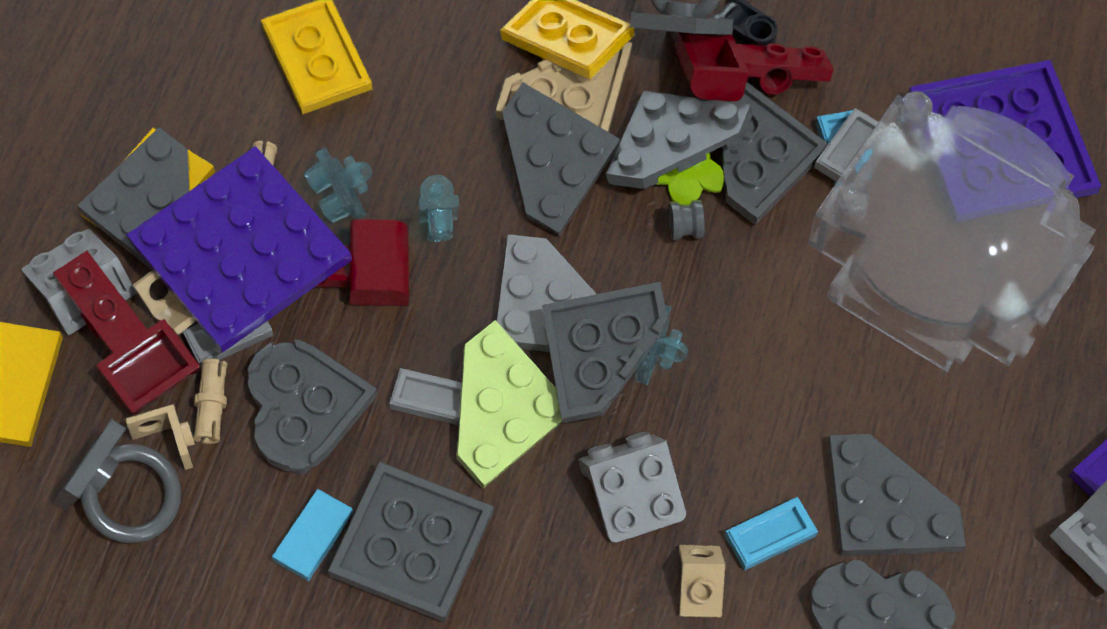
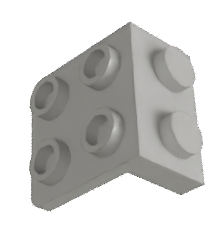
[578,431,686,542]
[1050,480,1107,592]

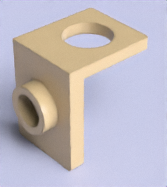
[133,270,196,335]
[125,404,195,470]
[679,545,725,617]

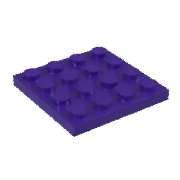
[907,60,1101,223]
[126,146,352,353]

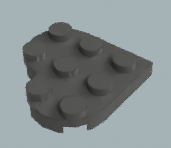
[248,339,378,475]
[810,560,955,629]

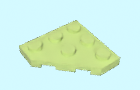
[456,320,563,489]

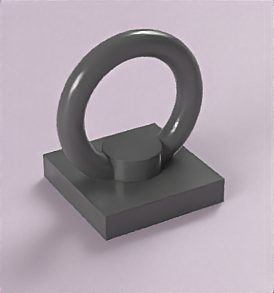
[630,0,733,35]
[53,419,181,543]

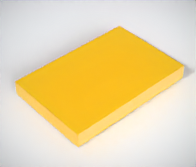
[261,0,372,115]
[500,0,635,79]
[0,322,63,447]

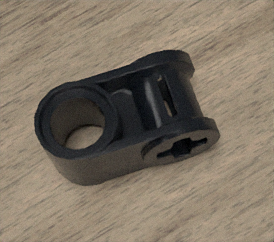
[709,0,778,46]

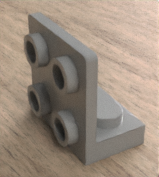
[22,229,137,336]

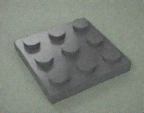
[328,462,494,623]

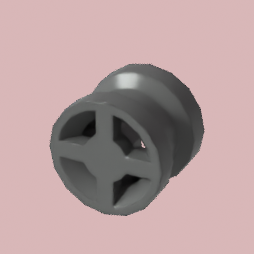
[668,200,705,241]

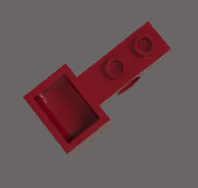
[675,32,834,101]
[315,219,410,306]
[53,250,200,417]

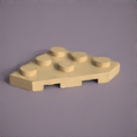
[496,42,632,132]

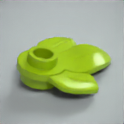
[656,153,724,205]

